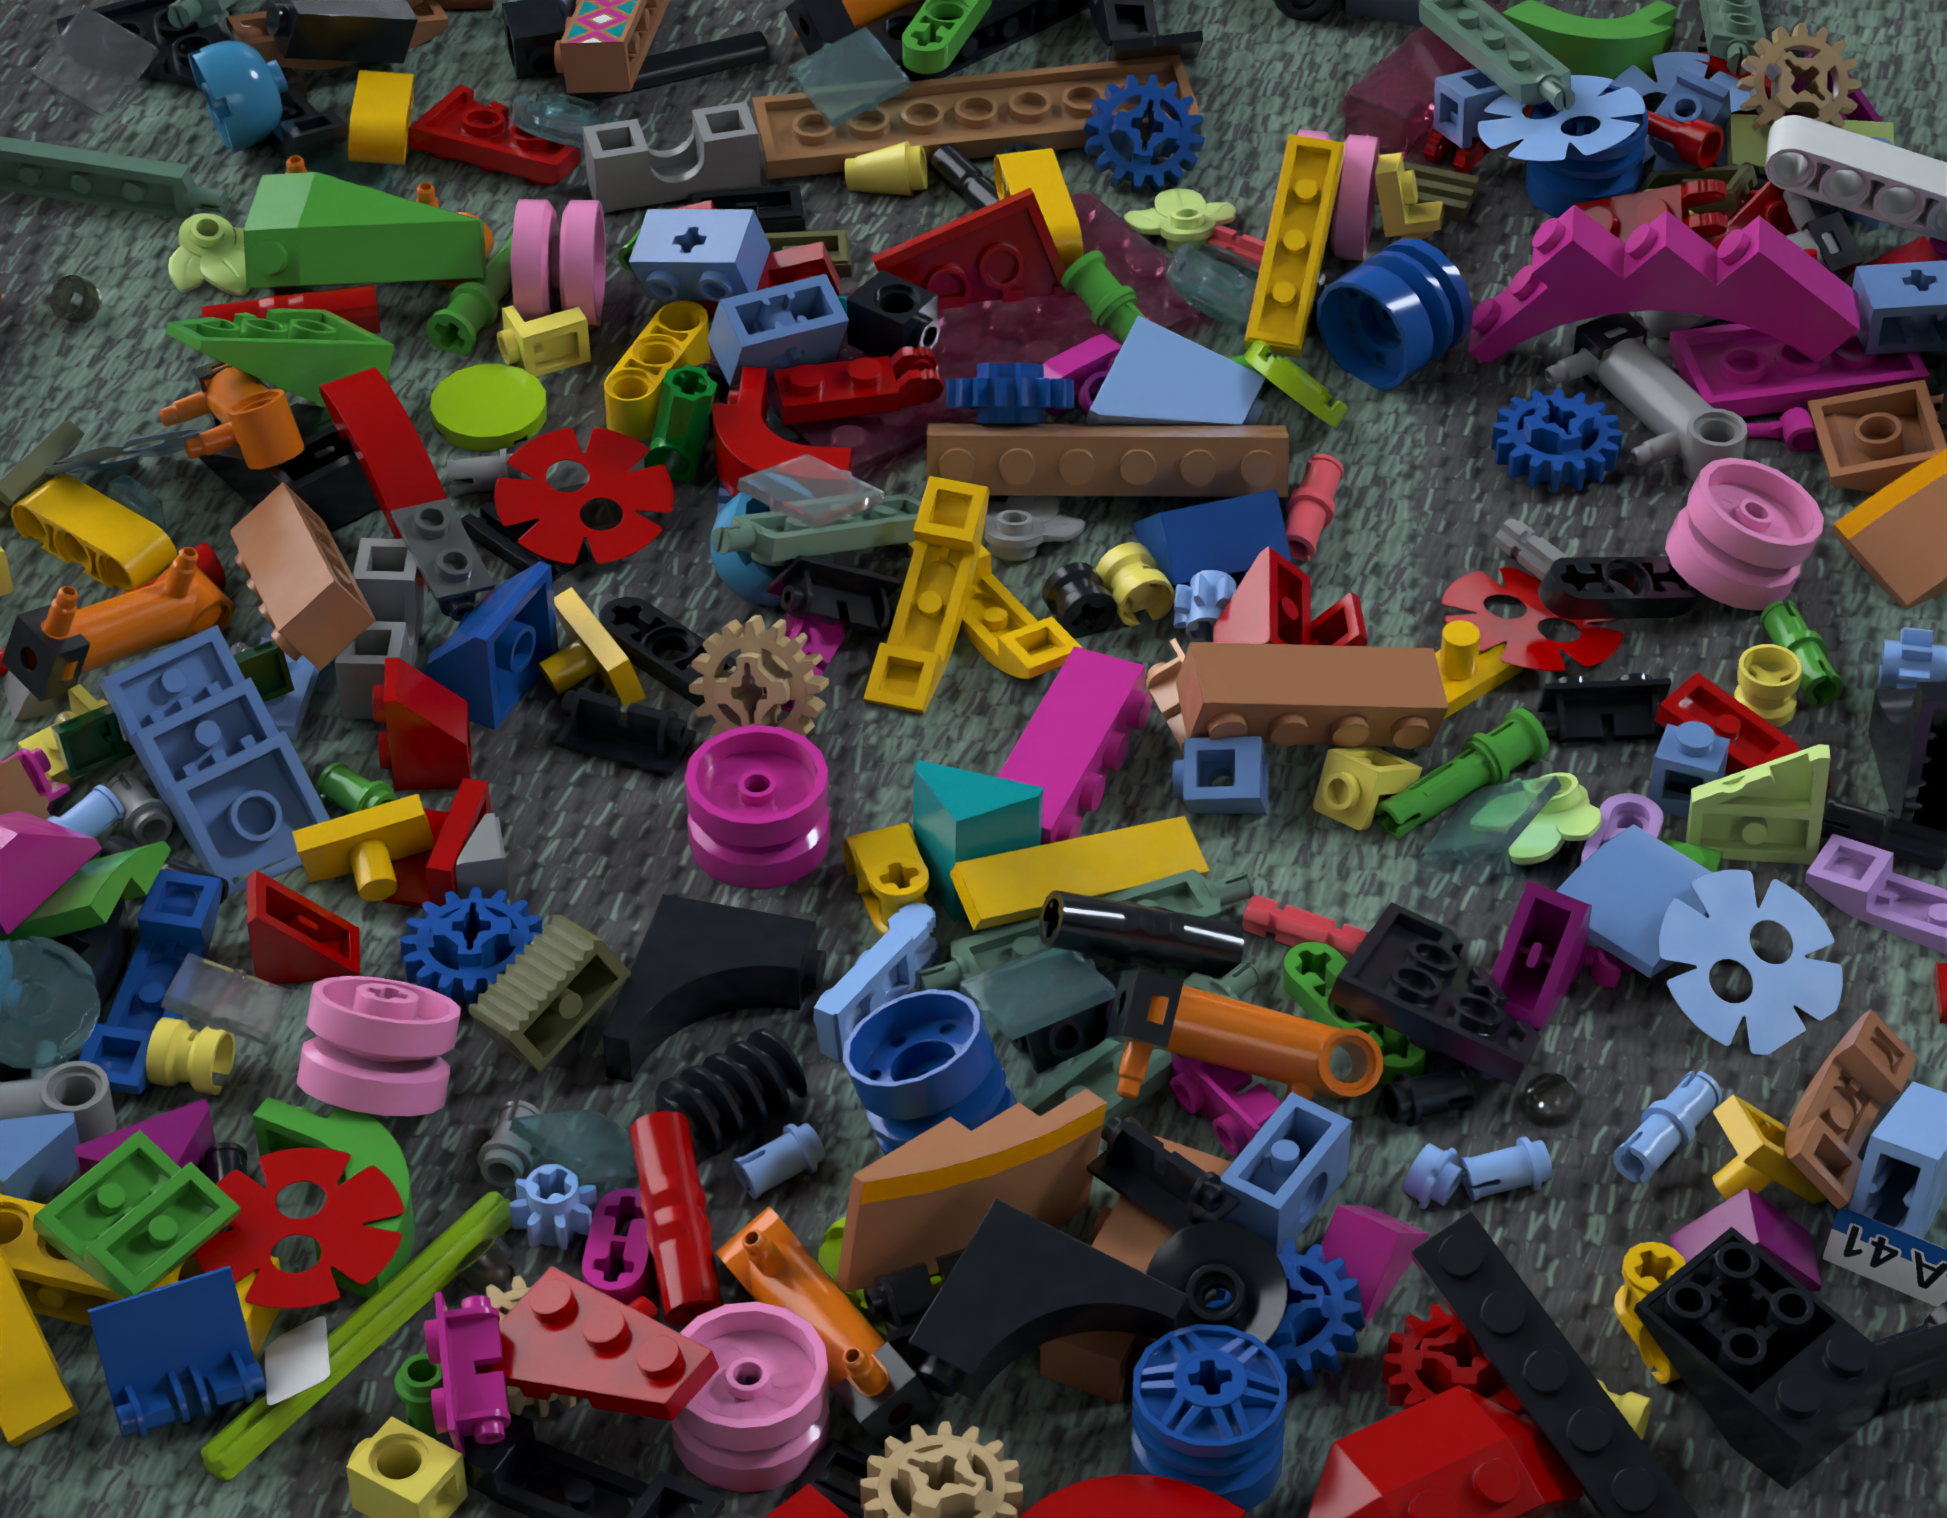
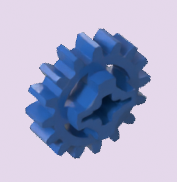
[1083,74,1205,193]
[946,363,1074,424]
[1491,388,1623,492]
[400,887,543,1013]
[1206,1239,1366,1388]

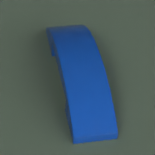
[79,869,223,1095]

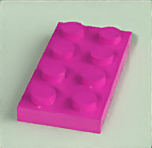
[1668,323,1930,417]

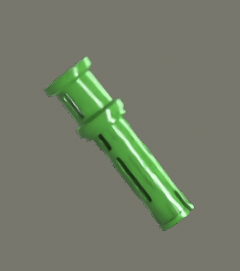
[426,231,513,356]
[1060,250,1148,344]
[1374,708,1549,840]

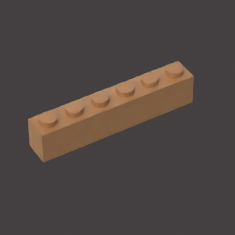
[927,423,1289,497]

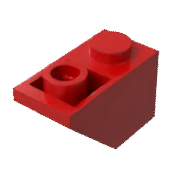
[372,657,472,791]

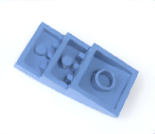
[99,625,330,895]

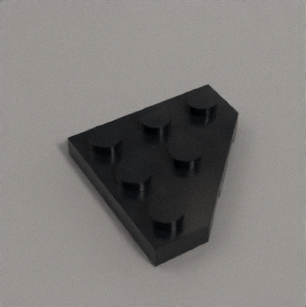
[56,0,235,88]
[1328,902,1541,1086]

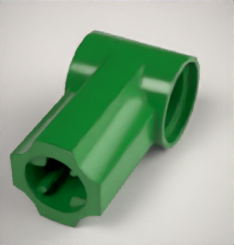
[644,364,717,485]

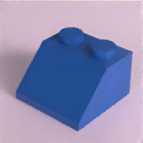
[1131,489,1292,587]
[424,562,558,730]

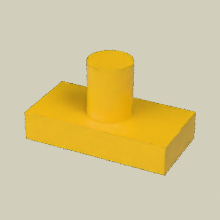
[538,587,646,707]
[1435,621,1523,720]
[292,794,435,902]
[1712,1094,1827,1204]

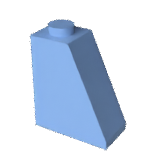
[1084,315,1267,425]
[1849,1081,1947,1239]

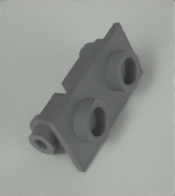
[390,498,495,621]

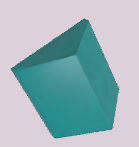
[913,760,1044,922]

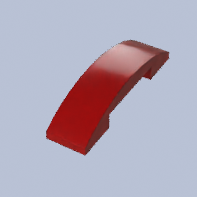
[319,367,447,592]

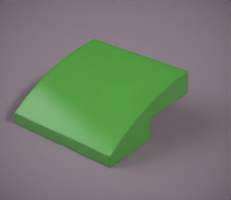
[0,840,171,949]
[33,1130,241,1298]

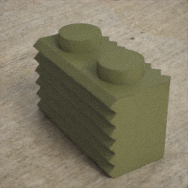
[469,915,631,1074]

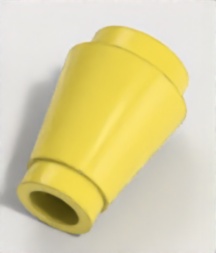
[845,141,928,196]

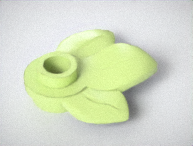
[1124,188,1237,253]
[168,213,251,296]
[1474,772,1602,865]

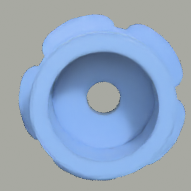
[1403,1143,1464,1209]

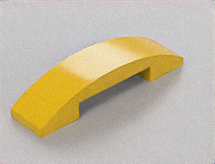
[863,476,990,714]
[908,540,1082,679]

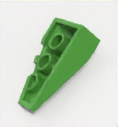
[243,172,487,289]
[166,308,394,407]

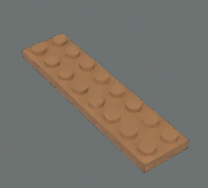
[752,54,1201,180]

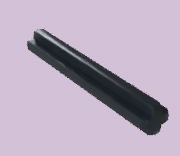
[562,31,769,105]

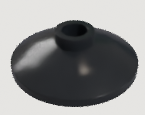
[1145,1221,1288,1345]

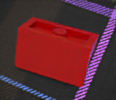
[382,778,491,908]

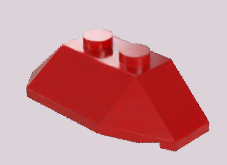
[1307,1385,1584,1518]

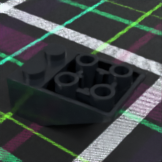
[199,403,380,532]
[1634,1227,1898,1490]

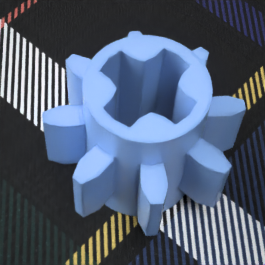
[1173,570,1236,642]
[1878,627,1947,689]
[510,1164,597,1250]

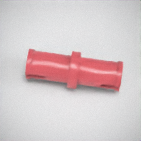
[1285,454,1344,561]

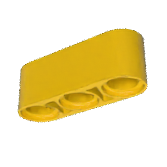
[348,70,414,165]
[994,148,1083,268]
[604,300,710,442]
[11,473,178,592]

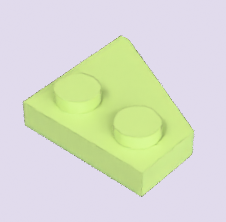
[1686,744,1831,865]

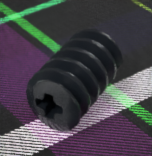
[655,1028,807,1163]

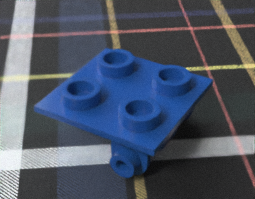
[87,1265,266,1438]

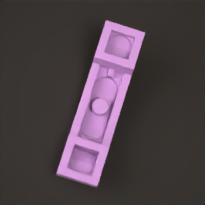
[1805,834,1947,955]

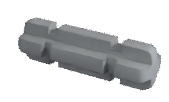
[1494,518,1568,580]

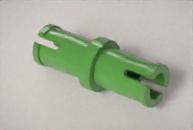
[1760,600,1843,706]

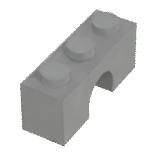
[583,102,761,213]
[335,538,428,719]

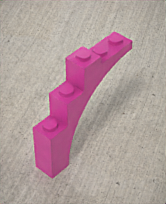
[1469,205,1860,363]

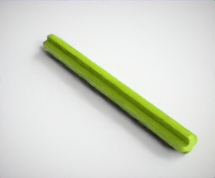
[200,1191,512,1481]

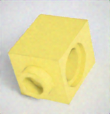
[346,1416,468,1518]

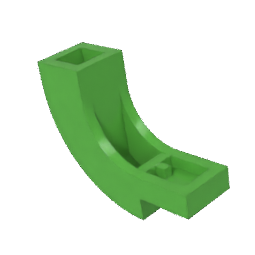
[1501,0,1677,85]
[253,1097,415,1298]

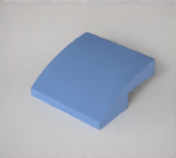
[1557,824,1713,978]

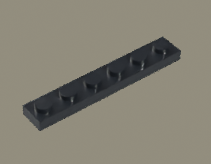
[1411,1210,1699,1518]

